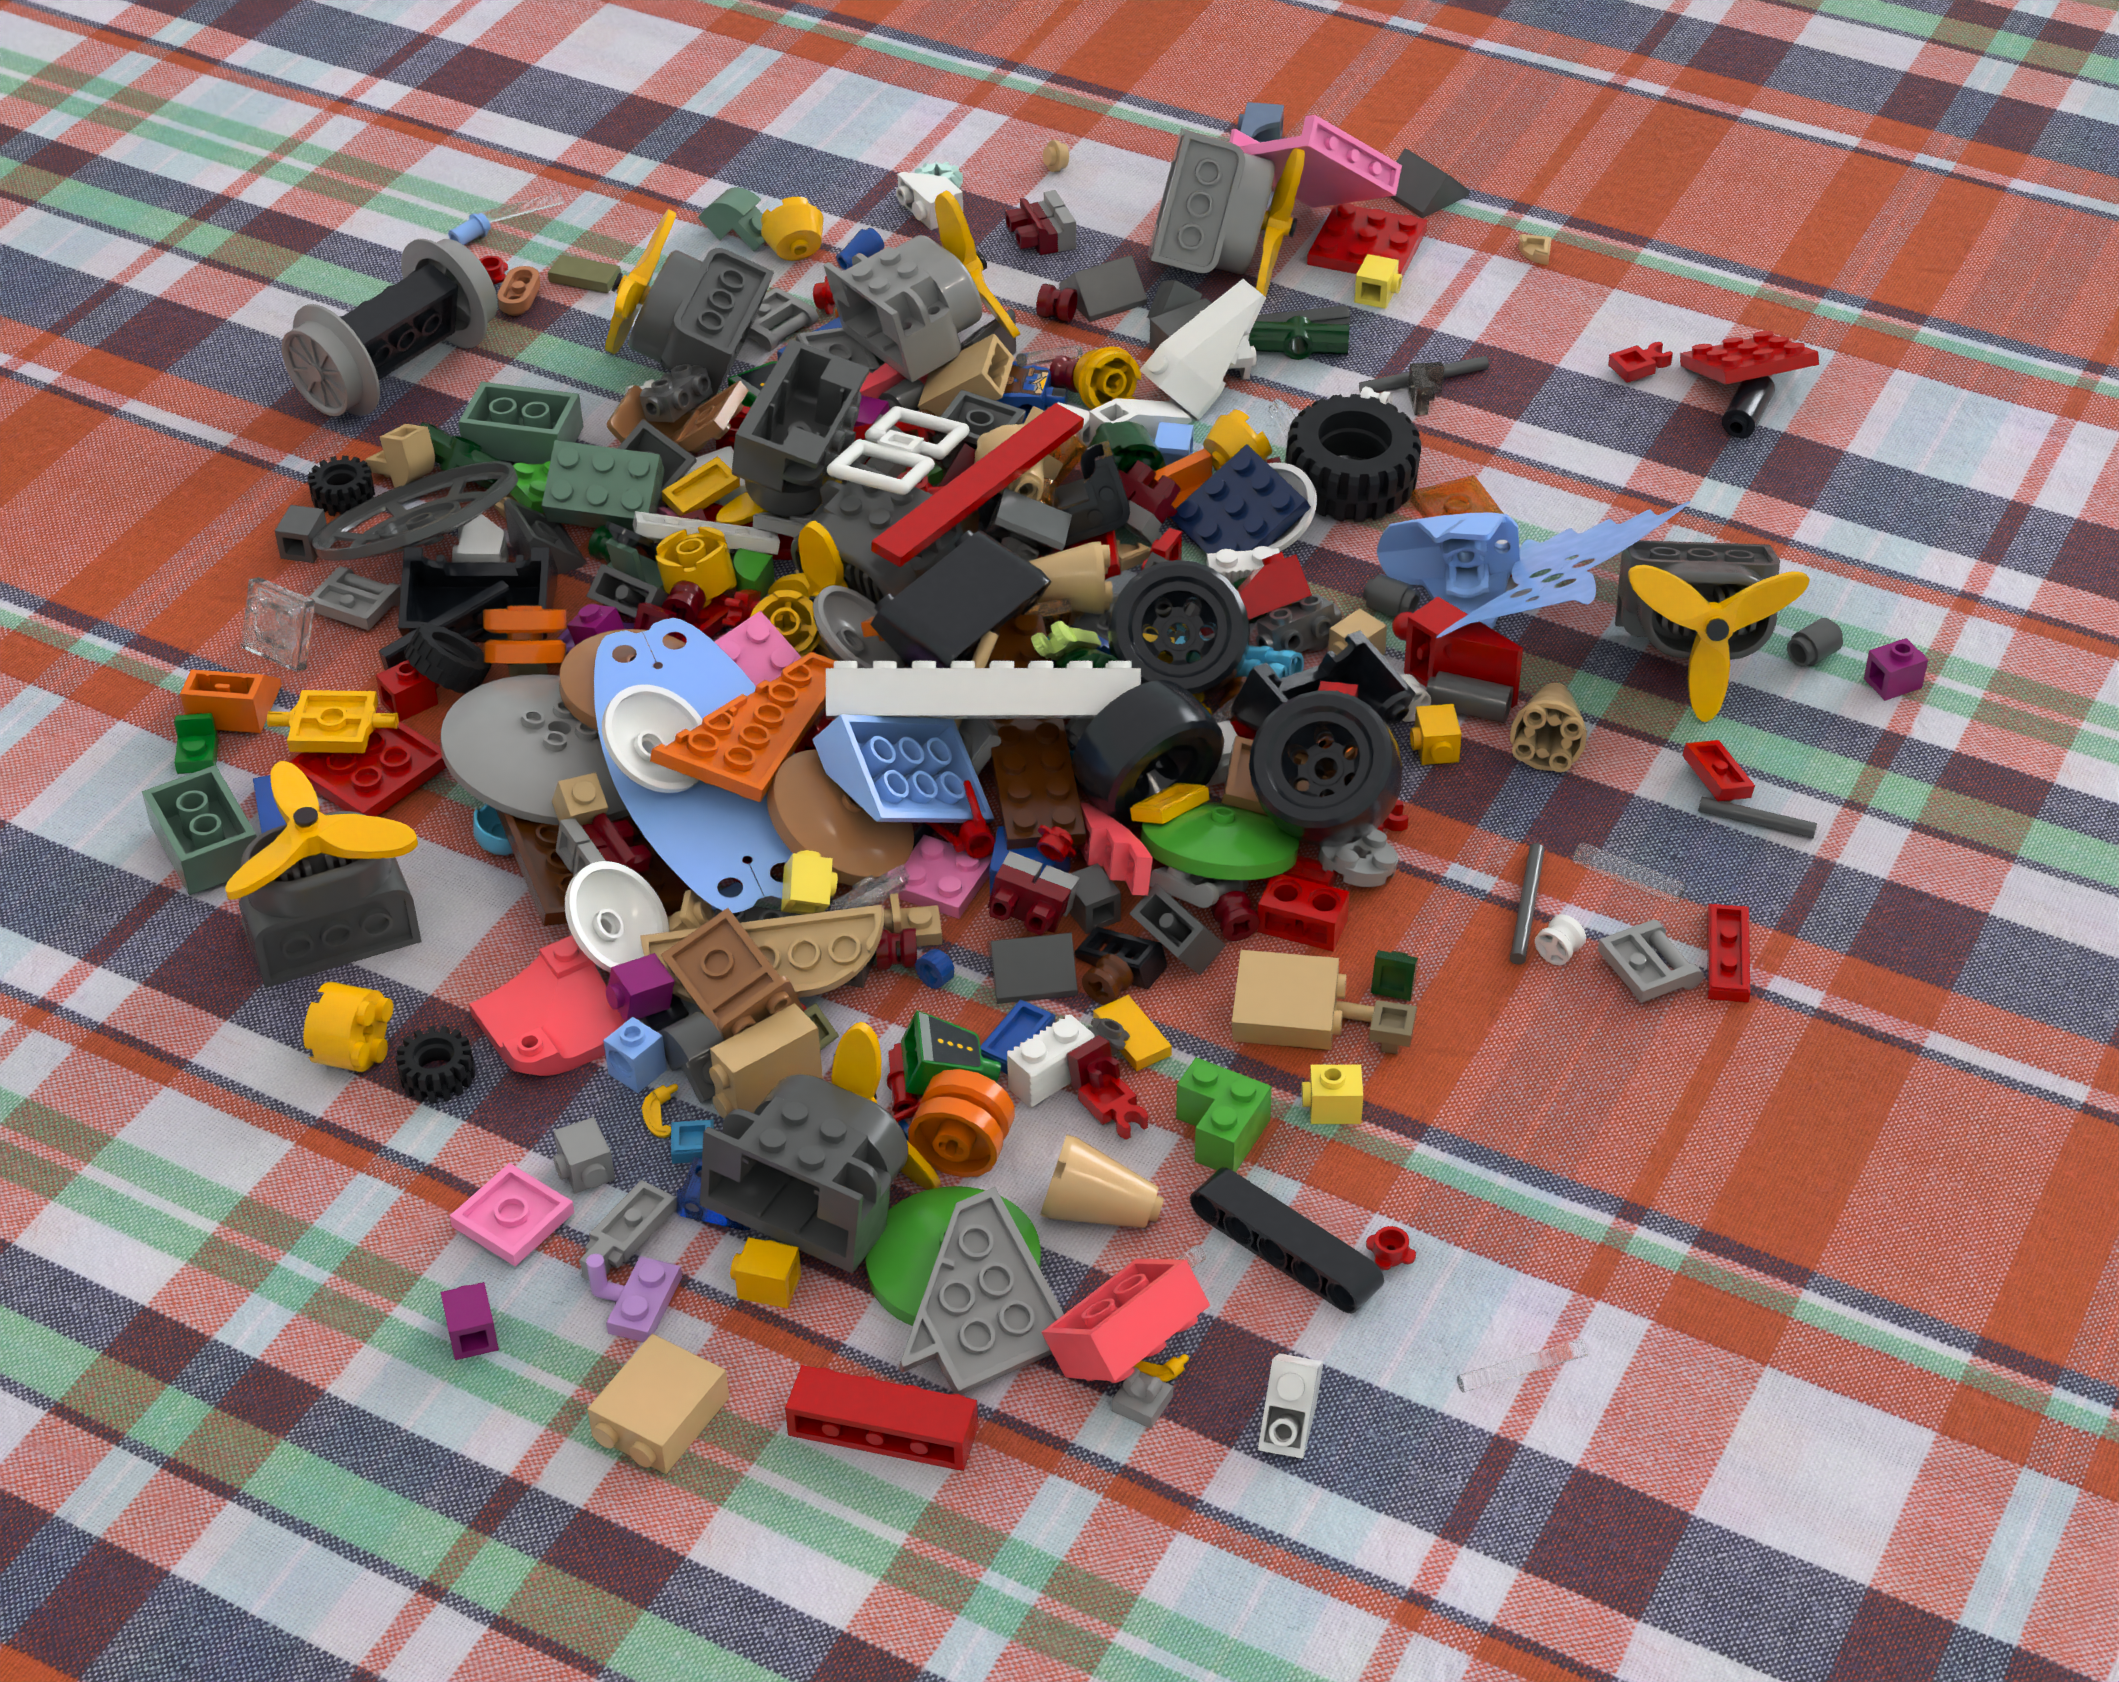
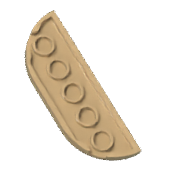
[640,905,884,1004]

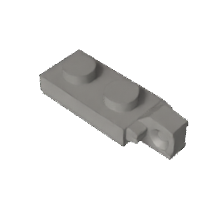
[579,1180,678,1281]

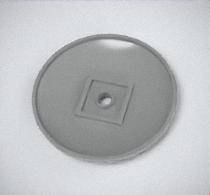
[440,674,630,825]

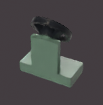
[605,521,665,591]

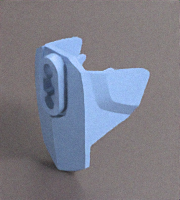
[1377,513,1520,629]

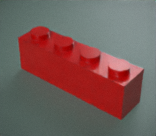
[785,1365,978,1471]

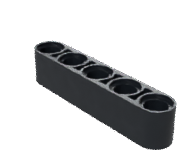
[1190,1167,1384,1314]

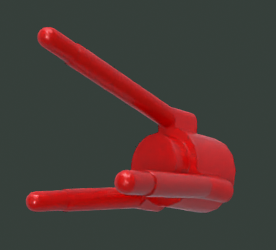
[925,780,995,859]

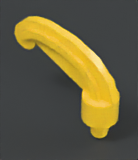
[642,1084,678,1138]
[1134,1354,1189,1383]

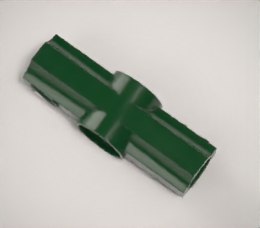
[1248,316,1349,360]
[420,422,500,489]

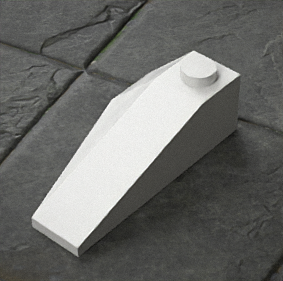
[1140,279,1266,420]

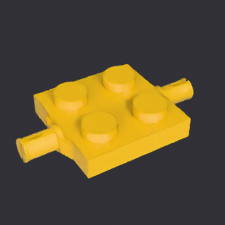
[267,690,399,753]

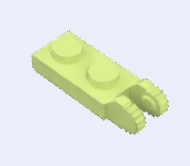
[1031,621,1101,661]

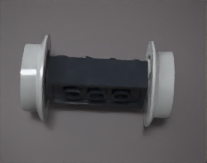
[281,239,497,416]

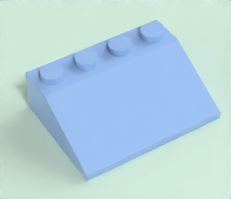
[812,714,995,823]

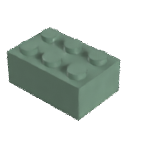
[458,381,584,464]
[542,440,665,532]
[142,765,257,896]

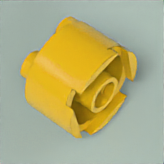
[655,527,737,607]
[303,982,394,1072]

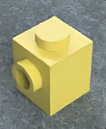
[1354,254,1402,309]
[781,850,838,914]
[1302,1064,1363,1124]

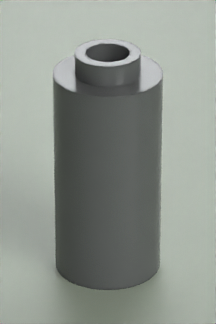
[1426,671,1514,723]

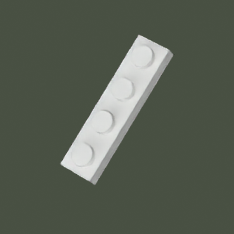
[633,511,780,555]

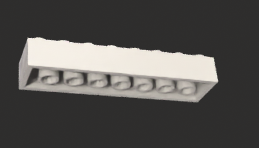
[826,661,1141,719]

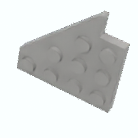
[898,1187,1064,1395]

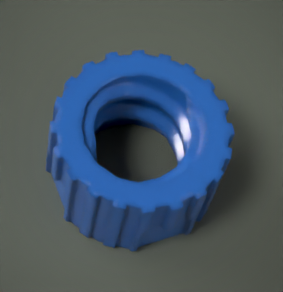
[915,949,955,989]

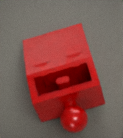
[1392,596,1523,708]

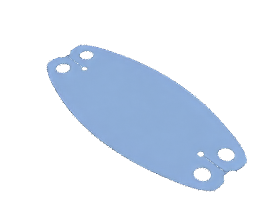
[594,618,795,913]

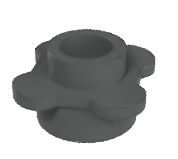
[1088,1018,1130,1055]

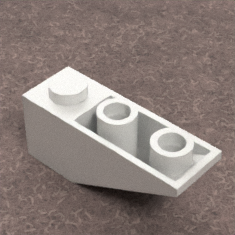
[1089,398,1192,442]

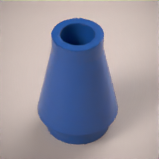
[836,228,885,270]

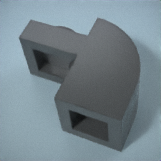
[658,1012,724,1103]

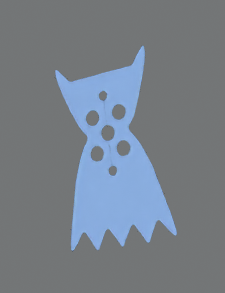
[1436,501,1691,638]

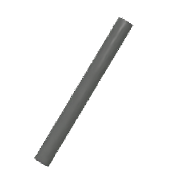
[1359,356,1489,393]
[1510,843,1545,965]

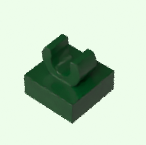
[1371,950,1418,1001]

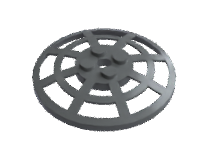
[312,461,518,561]

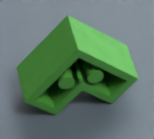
[1176,1057,1272,1172]

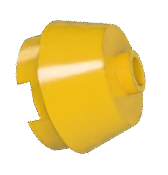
[761,197,824,261]
[1073,346,1141,410]
[1203,409,1272,471]
[750,590,821,657]

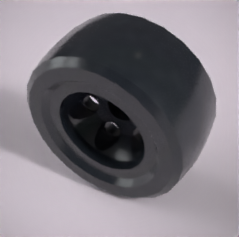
[1107,560,1250,702]
[1072,680,1224,829]
[1249,690,1403,847]

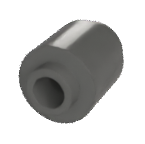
[878,379,925,411]
[1363,574,1420,618]
[1787,618,1843,667]

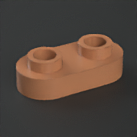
[497,266,541,316]

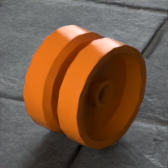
[483,606,567,664]
[908,1069,1015,1178]

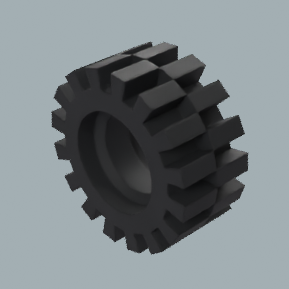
[308,455,375,516]
[396,1026,475,1103]

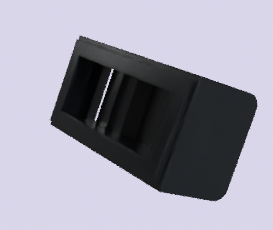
[1074,926,1167,989]

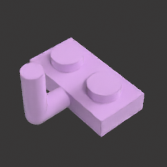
[586,1254,682,1342]

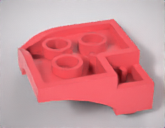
[469,935,625,1076]

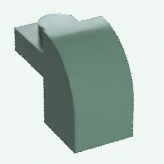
[698,187,766,252]

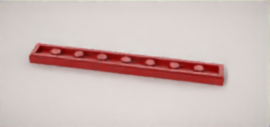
[871,403,1084,567]

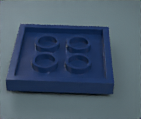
[1170,444,1311,554]

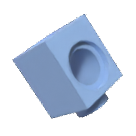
[1155,422,1194,466]
[603,1017,667,1093]

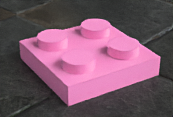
[714,611,802,686]
[888,835,992,919]
[450,1163,575,1267]

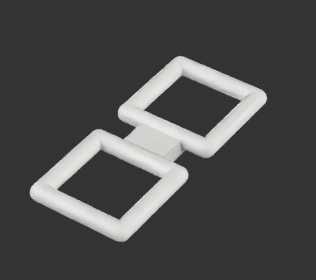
[827,406,970,495]

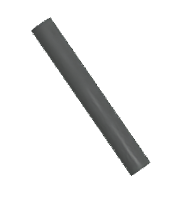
[1698,796,1817,838]

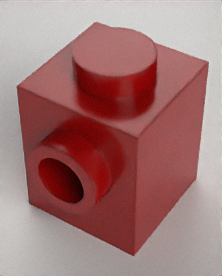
[376,660,439,722]

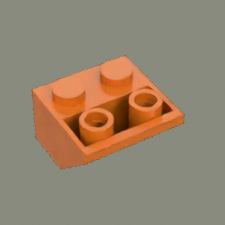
[180,669,282,733]

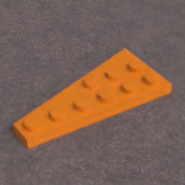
[650,652,835,802]

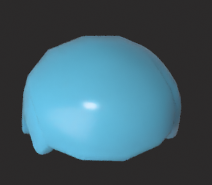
[473,804,513,856]

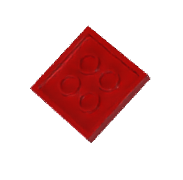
[1307,203,1427,278]
[1680,331,1819,385]
[289,707,447,817]

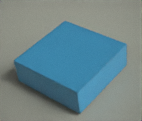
[671,1119,715,1164]

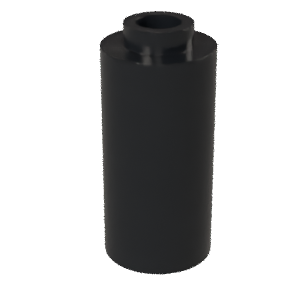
[1722,376,1775,438]

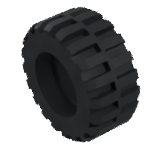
[1285,394,1421,522]

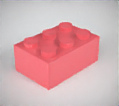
[1041,1259,1210,1383]

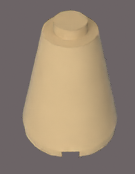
[1040,1134,1164,1228]

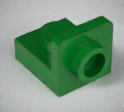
[174,713,219,774]

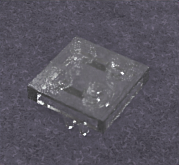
[241,577,315,672]

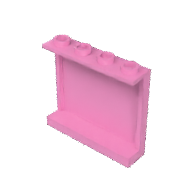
[1229,115,1402,208]

